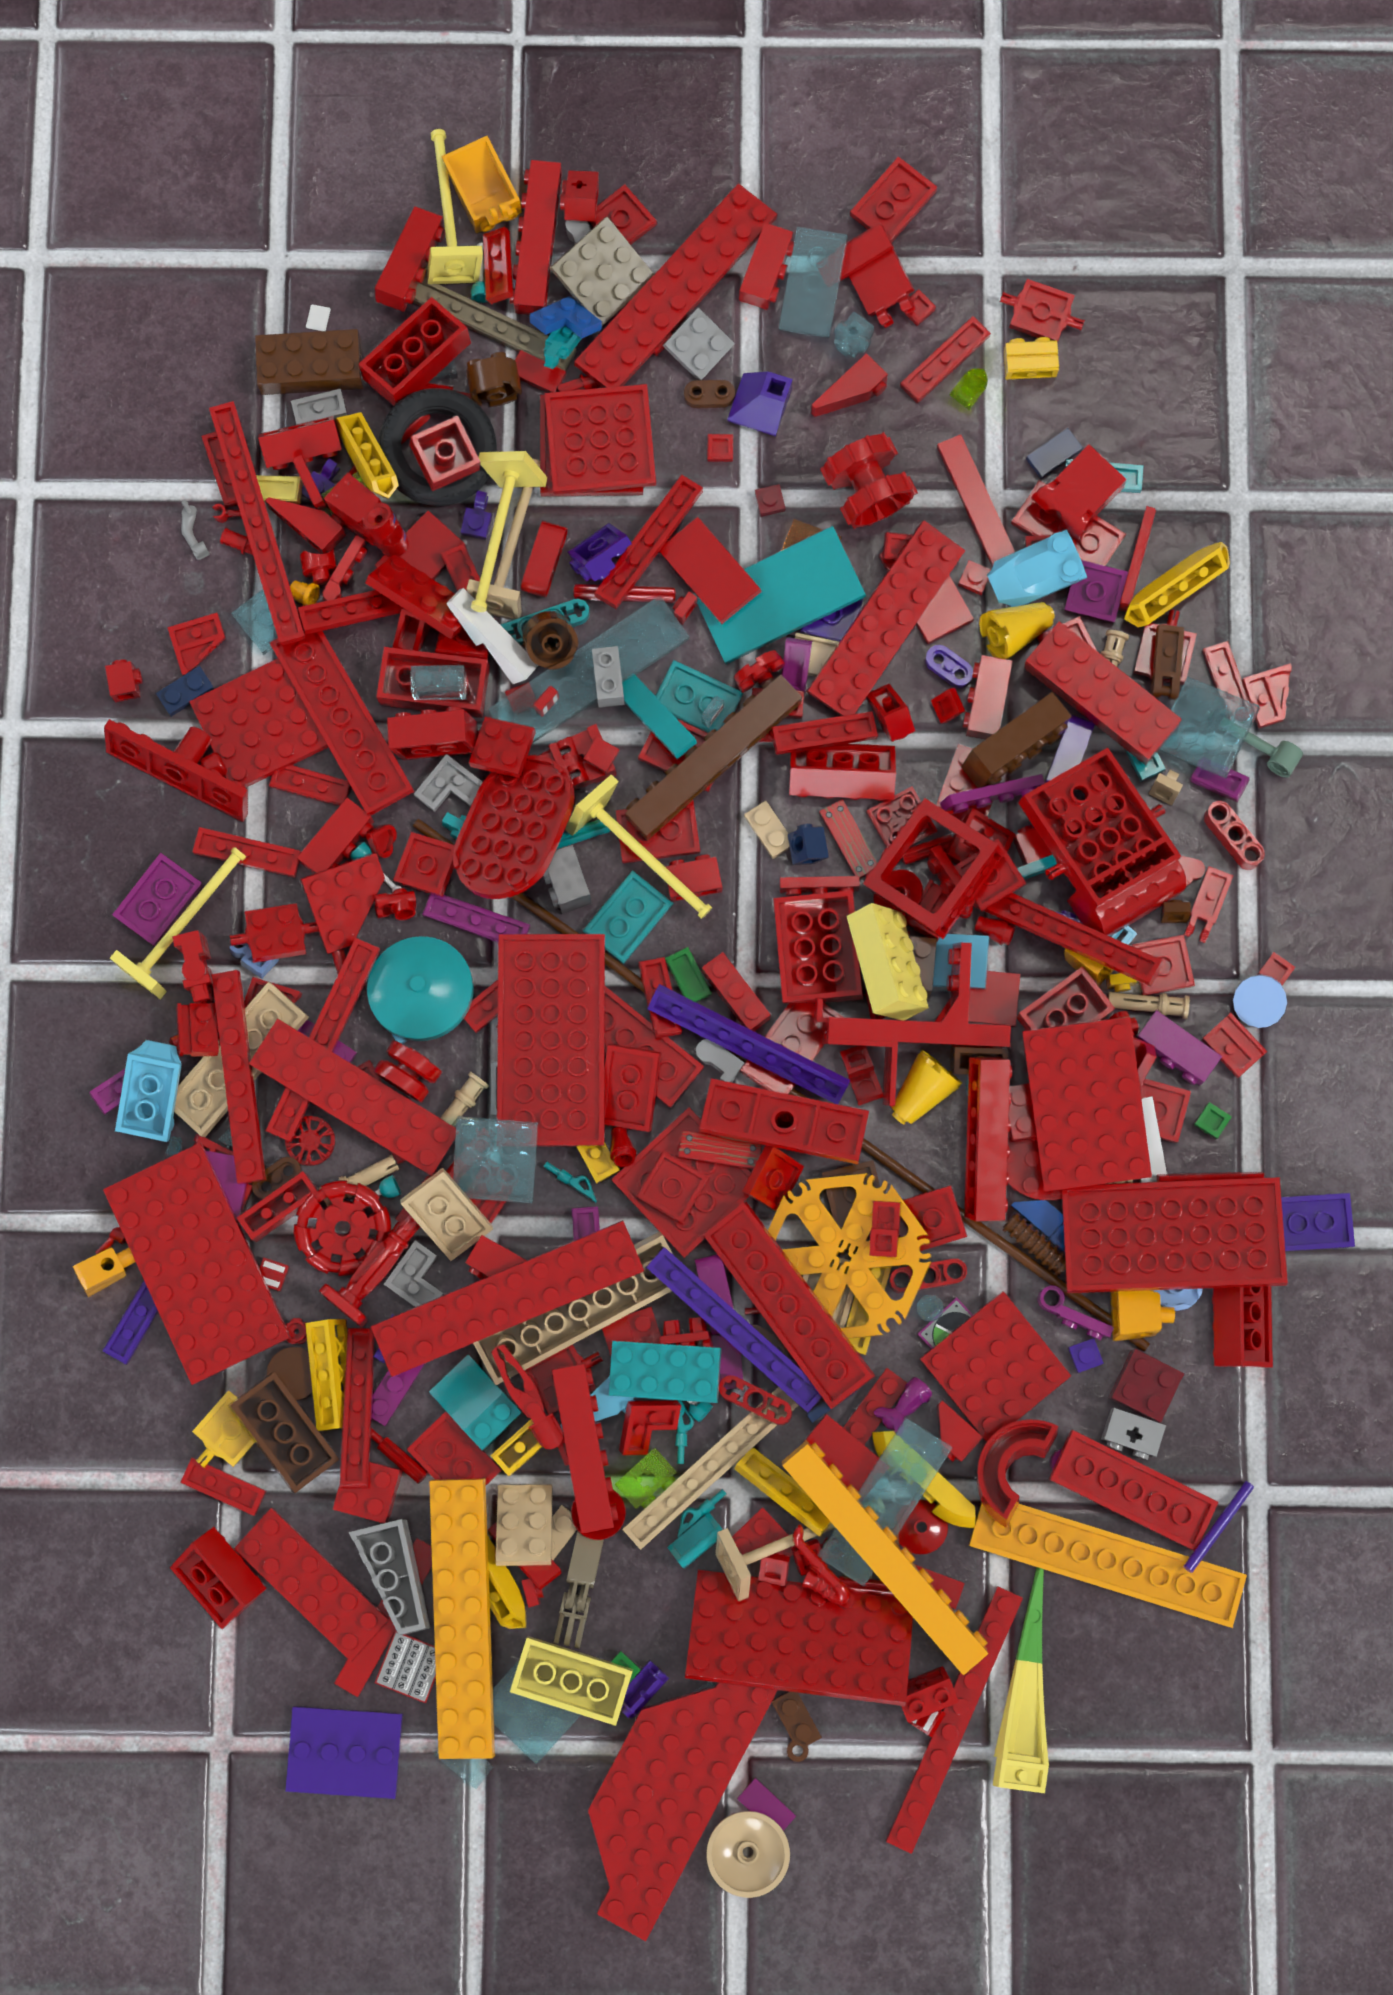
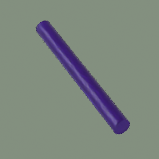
[1183,1481,1254,1573]

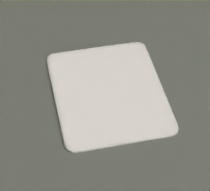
[306,305,331,331]

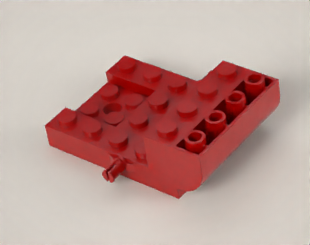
[1018,747,1186,936]

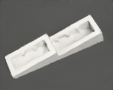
[446,588,538,684]
[1139,1097,1167,1183]

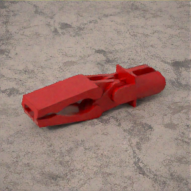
[491,1344,563,1449]

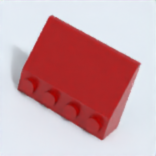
[773,890,864,1003]

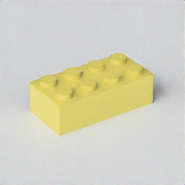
[847,903,929,1020]
[510,1636,633,1726]

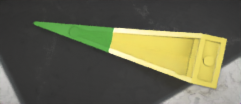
[993,1567,1049,1793]

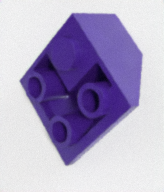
[727,371,793,437]

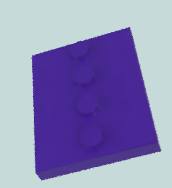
[285,1706,403,1799]

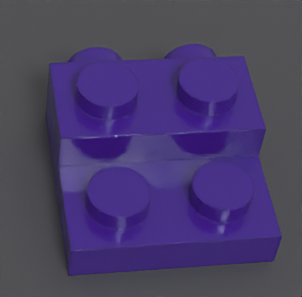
[568,523,632,582]

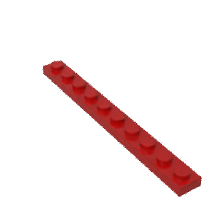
[209,401,305,646]
[886,1586,1023,1854]

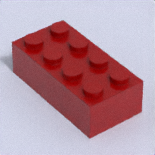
[358,297,471,406]
[377,647,490,718]

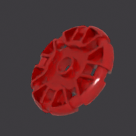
[294,1180,391,1276]

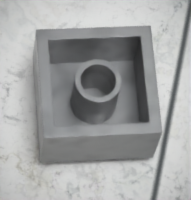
[543,845,592,914]

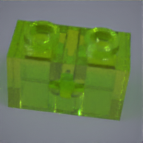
[615,1448,677,1509]

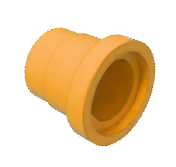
[290,580,320,606]

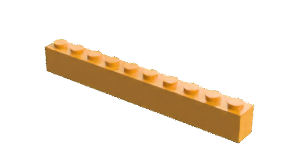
[782,1440,988,1675]

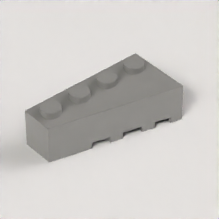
[349,1519,431,1635]

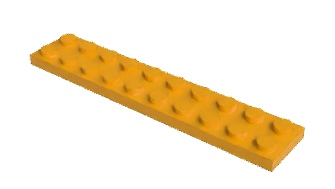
[429,1479,495,1759]
[968,1501,1247,1628]

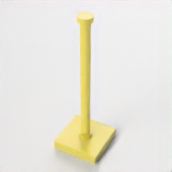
[427,129,483,284]
[471,451,548,612]
[565,775,712,919]
[110,847,246,999]

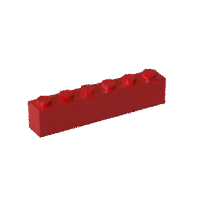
[510,160,562,315]
[964,1057,1012,1221]
[552,1363,618,1534]

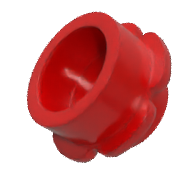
[285,1318,307,1344]

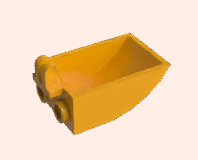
[441,136,522,233]

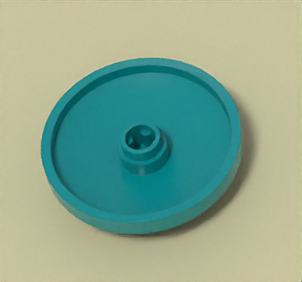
[367,936,474,1041]

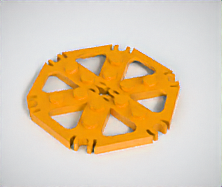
[768,1173,931,1339]

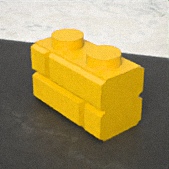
[1004,337,1059,380]
[490,1419,542,1476]

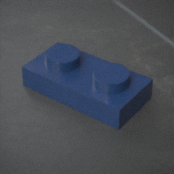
[156,666,215,717]

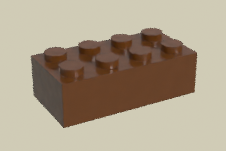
[255,329,363,395]
[961,692,1072,788]
[228,1372,340,1493]

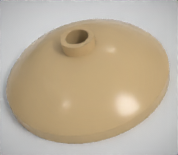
[707,1811,790,1898]

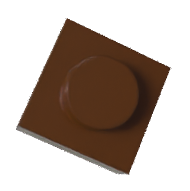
[1160,900,1191,923]

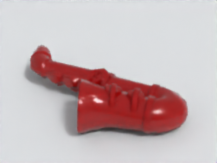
[792,1525,850,1605]

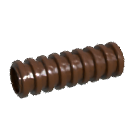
[1002,1212,1066,1276]

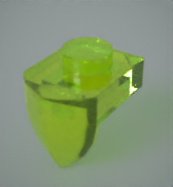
[949,368,988,410]

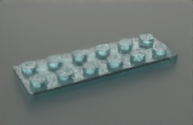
[817,1417,952,1586]

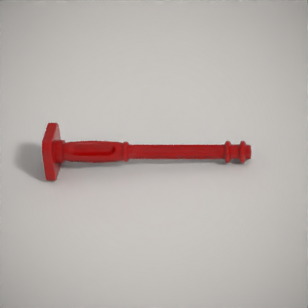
[319,1127,495,1328]

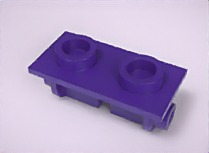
[621,1660,669,1719]

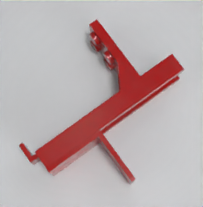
[814,942,1011,1106]

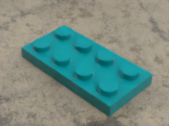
[609,1341,721,1403]

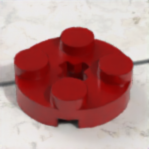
[734,650,786,693]

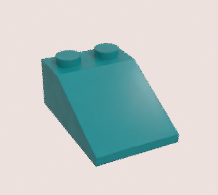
[429,1354,523,1451]

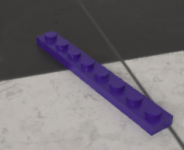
[648,984,850,1104]
[646,1247,822,1413]

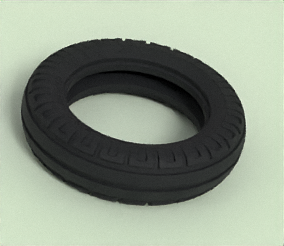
[378,388,497,506]

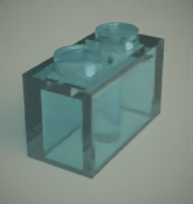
[411,665,466,700]

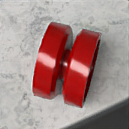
[373,1040,442,1103]

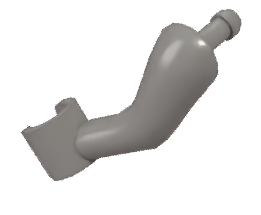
[181,500,210,560]

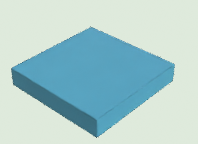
[933,934,989,989]

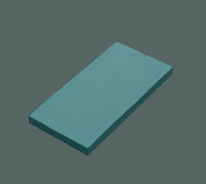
[694,526,867,665]

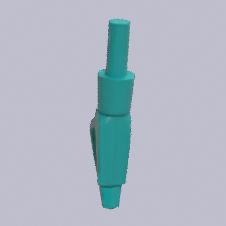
[544,1162,597,1203]
[675,1400,694,1464]
[677,1489,727,1538]

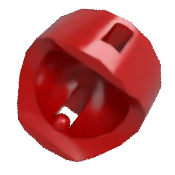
[300,549,337,585]

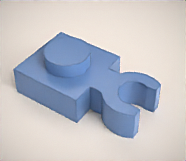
[229,944,279,979]

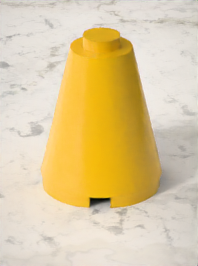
[979,602,1055,659]
[891,1050,962,1125]

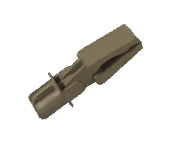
[553,1531,604,1649]

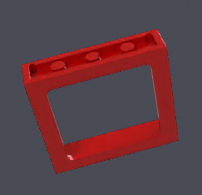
[863,798,1005,939]

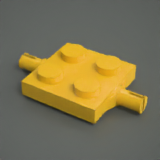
[192,1390,255,1468]

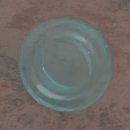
[917,1295,944,1322]

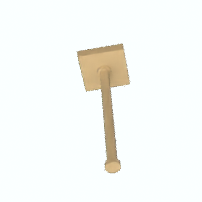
[467,459,540,620]
[716,1495,885,1601]

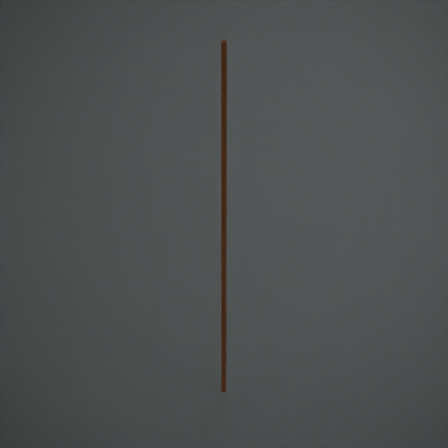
[413,818,1150,1352]

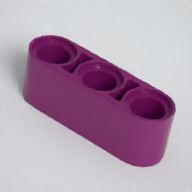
[695,1254,734,1336]

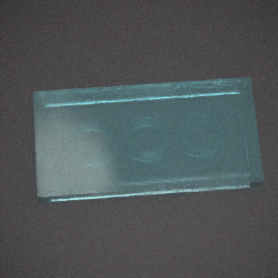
[779,227,848,338]

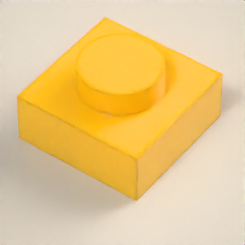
[1106,973,1137,992]

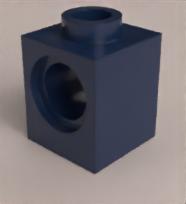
[788,824,829,865]

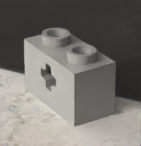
[592,646,625,708]
[1101,1408,1166,1460]

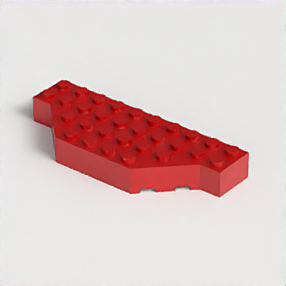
[588,1682,777,1941]

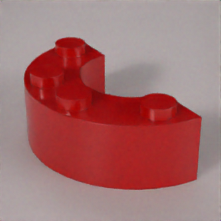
[977,1419,1058,1528]

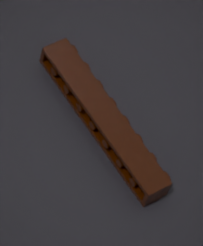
[625,675,802,841]

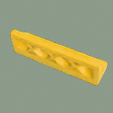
[305,1319,347,1431]

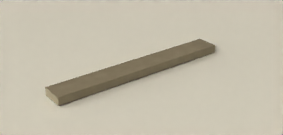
[413,278,577,372]

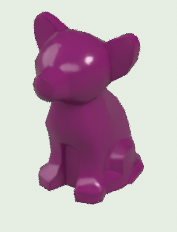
[874,1377,932,1435]

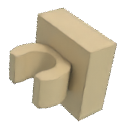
[1149,770,1183,806]

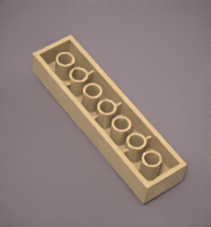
[473,1231,672,1385]

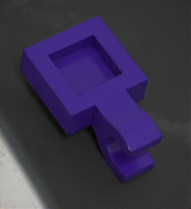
[301,459,340,503]
[461,490,492,540]

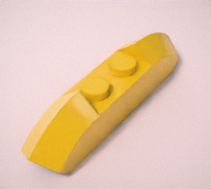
[335,412,399,499]
[1124,542,1230,627]
[872,1431,975,1528]
[487,1535,527,1629]

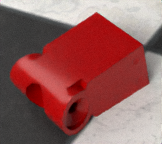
[1031,444,1127,542]
[324,472,409,557]

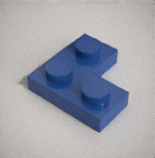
[530,296,602,339]

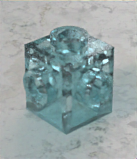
[834,312,874,359]

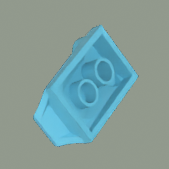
[987,530,1087,607]
[115,1040,182,1142]

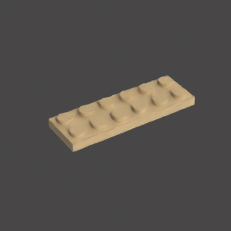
[174,982,309,1137]

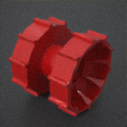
[820,432,918,529]

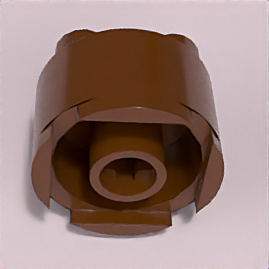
[466,352,522,407]
[522,611,578,670]

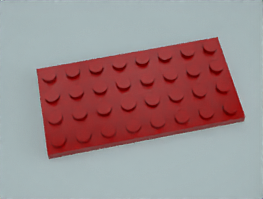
[497,934,605,1147]
[103,1143,291,1385]
[1062,1177,1288,1293]
[685,1570,913,1706]

